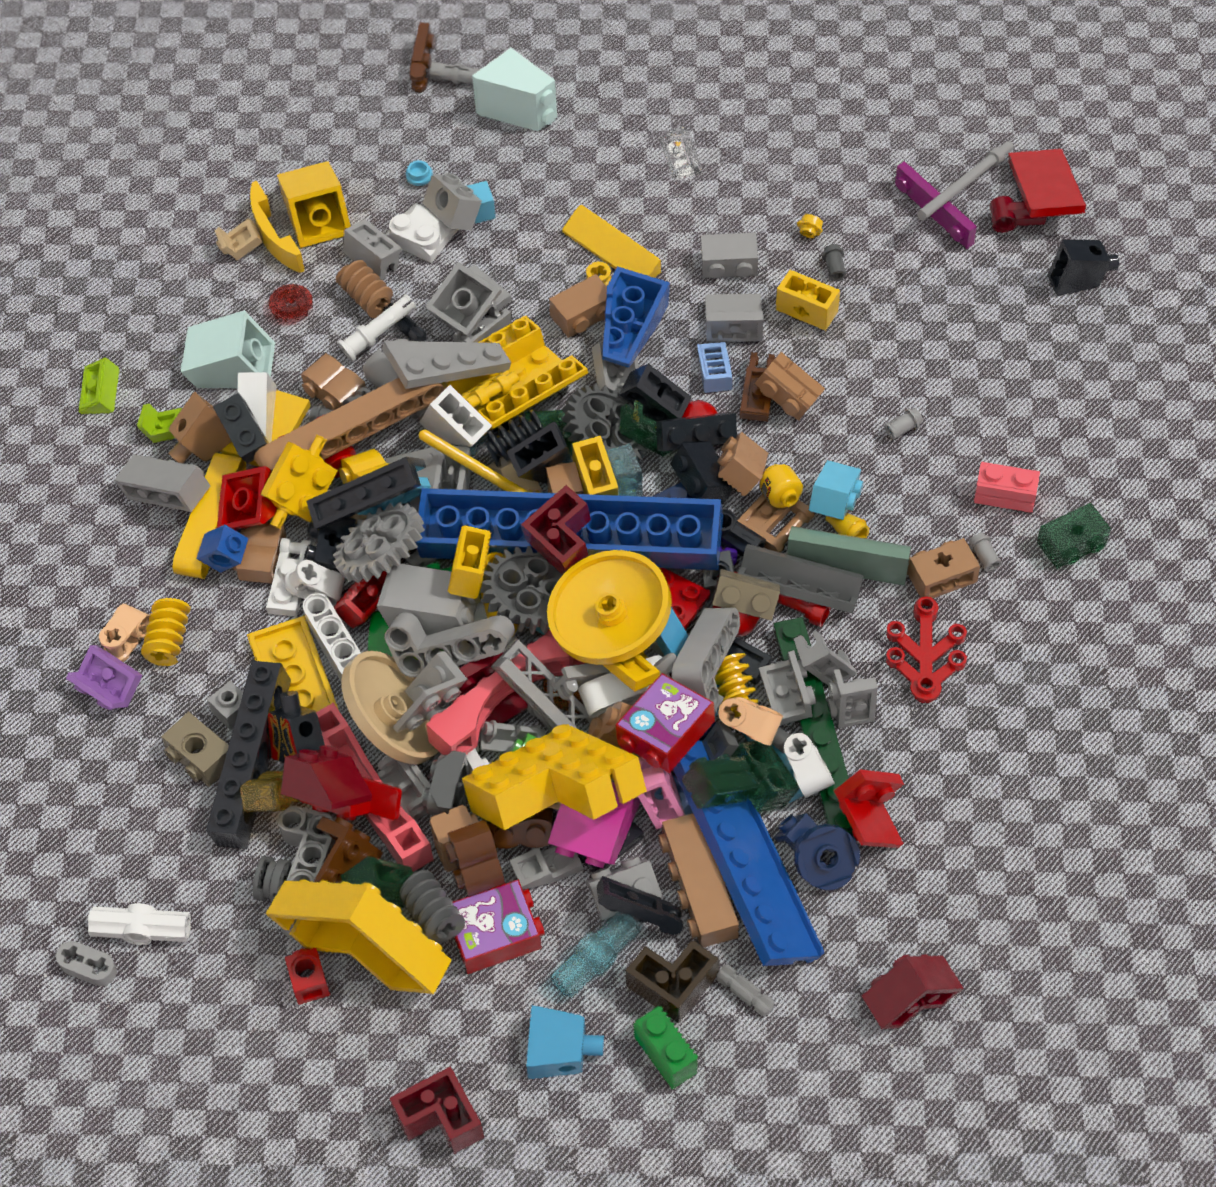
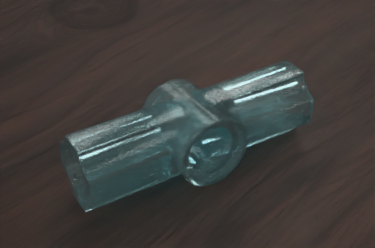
[551,911,640,998]

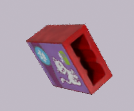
[615,673,715,773]
[453,879,545,974]

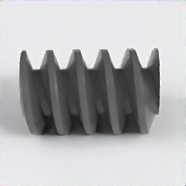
[400,870,465,943]

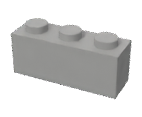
[114,454,210,512]

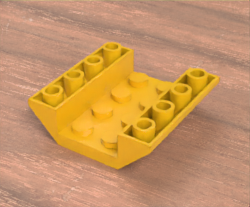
[441,315,588,436]

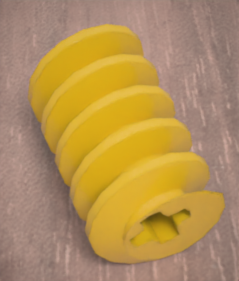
[141,598,191,666]
[714,653,759,718]

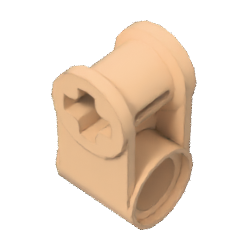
[99,604,149,662]
[718,697,783,745]

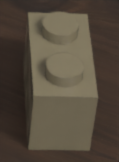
[712,569,780,621]

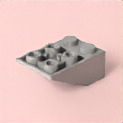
[386,446,472,512]

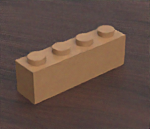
[658,813,739,948]

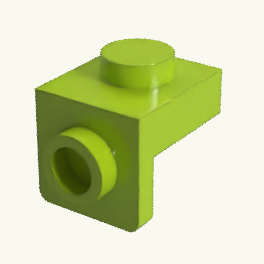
[137,404,182,443]

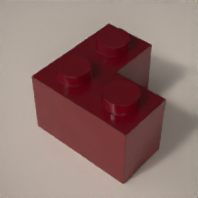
[521,485,591,575]
[862,954,964,1029]
[389,1066,485,1154]

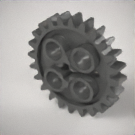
[561,384,650,470]
[480,546,562,634]

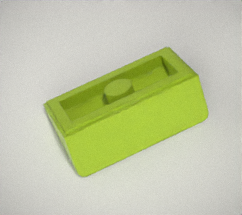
[78,357,119,414]

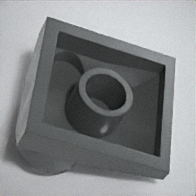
[422,751,470,815]

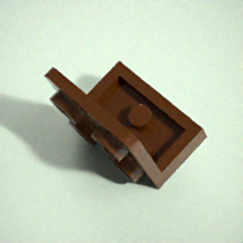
[314,816,384,884]

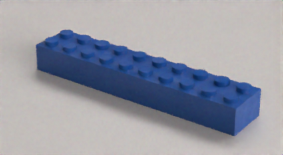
[415,488,723,570]

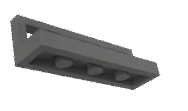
[738,544,864,614]

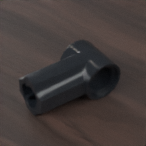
[720,508,766,556]

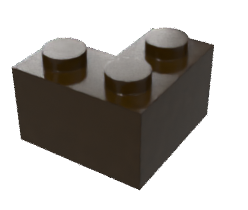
[625,940,719,1023]

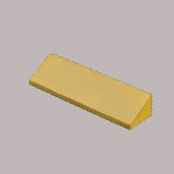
[562,205,661,278]

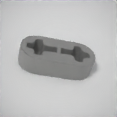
[56,941,117,986]

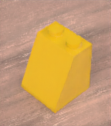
[277,161,351,248]

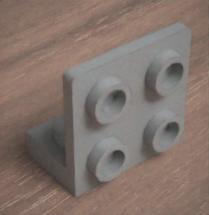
[705,294,763,342]
[393,650,467,732]

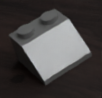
[425,262,502,337]

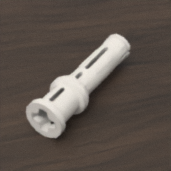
[337,294,417,362]

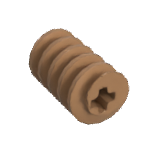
[335,260,393,318]

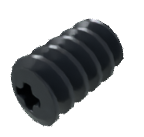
[484,410,544,467]

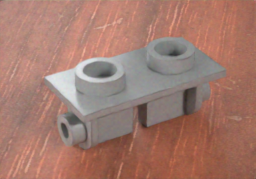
[479,720,546,753]

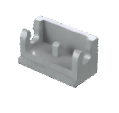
[343,219,402,280]
[453,302,512,343]
[794,631,857,685]
[377,756,431,821]

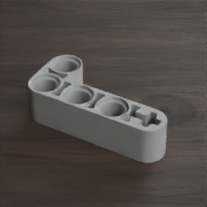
[672,608,740,714]
[385,612,515,678]
[277,806,336,938]

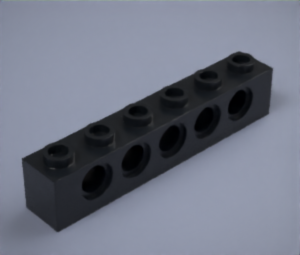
[206,660,291,849]

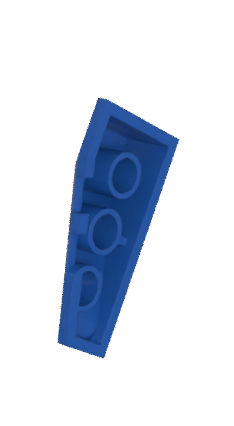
[602,266,670,368]

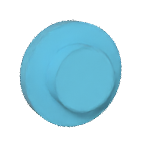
[406,160,432,186]

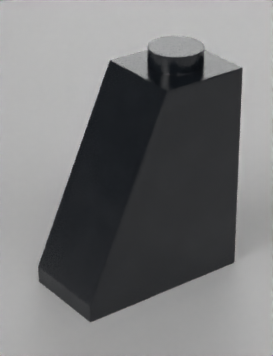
[507,422,573,484]

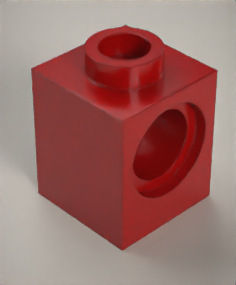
[284,948,330,1005]

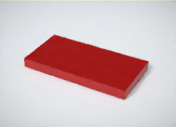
[1008,149,1086,218]

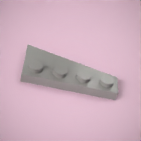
[382,341,511,389]

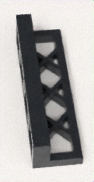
[306,456,426,529]

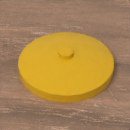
[547,550,672,665]

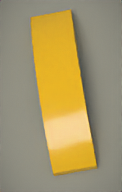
[250,181,305,273]

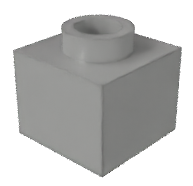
[207,680,243,730]

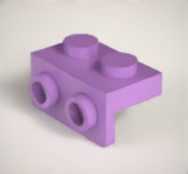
[66,645,143,710]

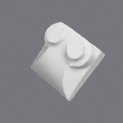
[386,203,459,263]

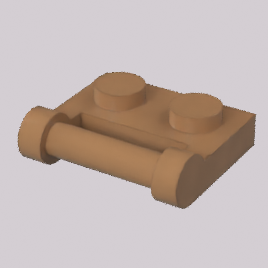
[737,494,815,553]

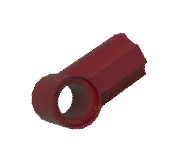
[989,196,1046,233]

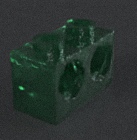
[726,741,800,812]

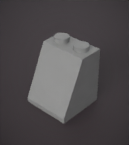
[377,564,480,636]

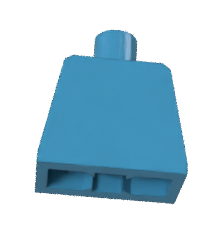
[526,1006,604,1079]

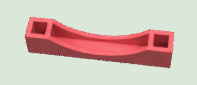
[426,628,585,755]
[316,703,433,876]

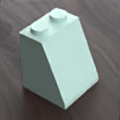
[472,48,557,131]
[181,310,275,388]

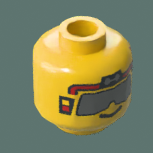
[759,464,803,508]

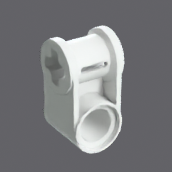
[283,560,345,606]
[784,733,835,798]

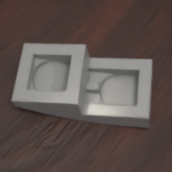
[509,846,584,889]

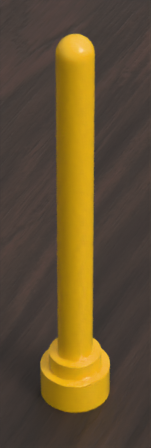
[419,430,542,493]

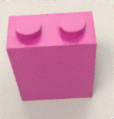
[548,782,641,868]

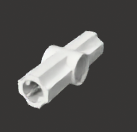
[88,903,191,945]

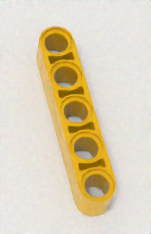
[173,453,246,579]

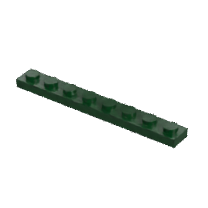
[773,617,856,840]

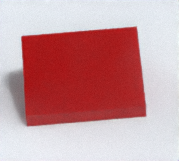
[217,466,278,530]

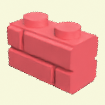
[974,462,1040,513]

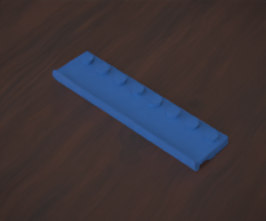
[673,741,824,966]

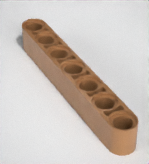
[254,378,445,472]

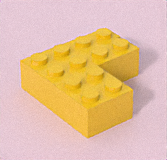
[462,724,647,830]
[266,879,452,994]

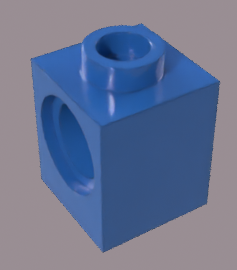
[197,524,248,573]

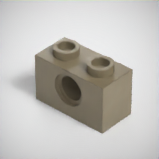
[161,711,229,787]

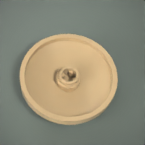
[341,651,439,764]

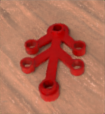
[886,596,967,703]

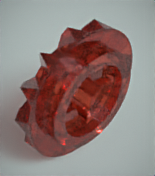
[268,284,313,323]

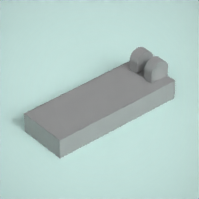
[550,663,610,700]

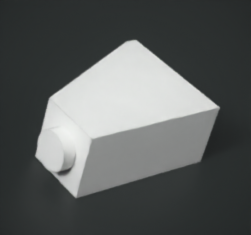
[238,372,276,443]
[420,385,492,447]

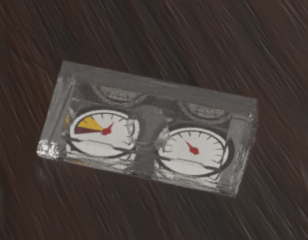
[659,125,703,179]

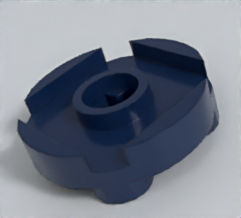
[794,824,860,890]

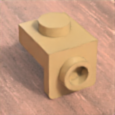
[214,218,263,261]

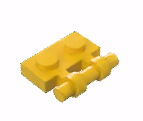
[461,370,520,408]

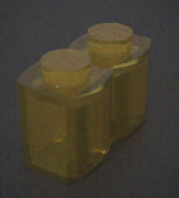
[240,771,300,812]

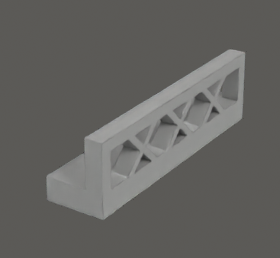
[491,640,593,729]

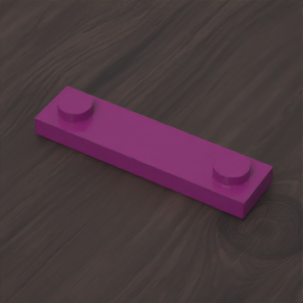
[895,161,977,249]

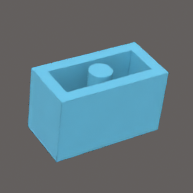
[809,460,864,520]

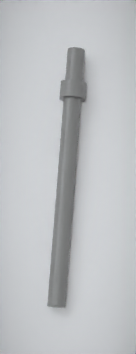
[917,141,1014,221]

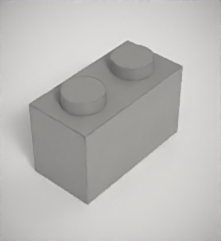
[701,232,758,278]

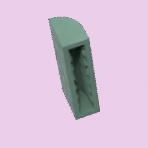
[787,526,911,586]

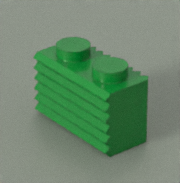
[633,1006,698,1089]

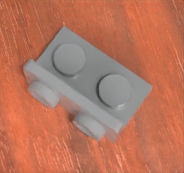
[827,669,878,728]

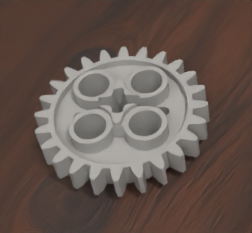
[333,503,425,583]

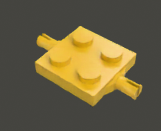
[260,434,338,530]

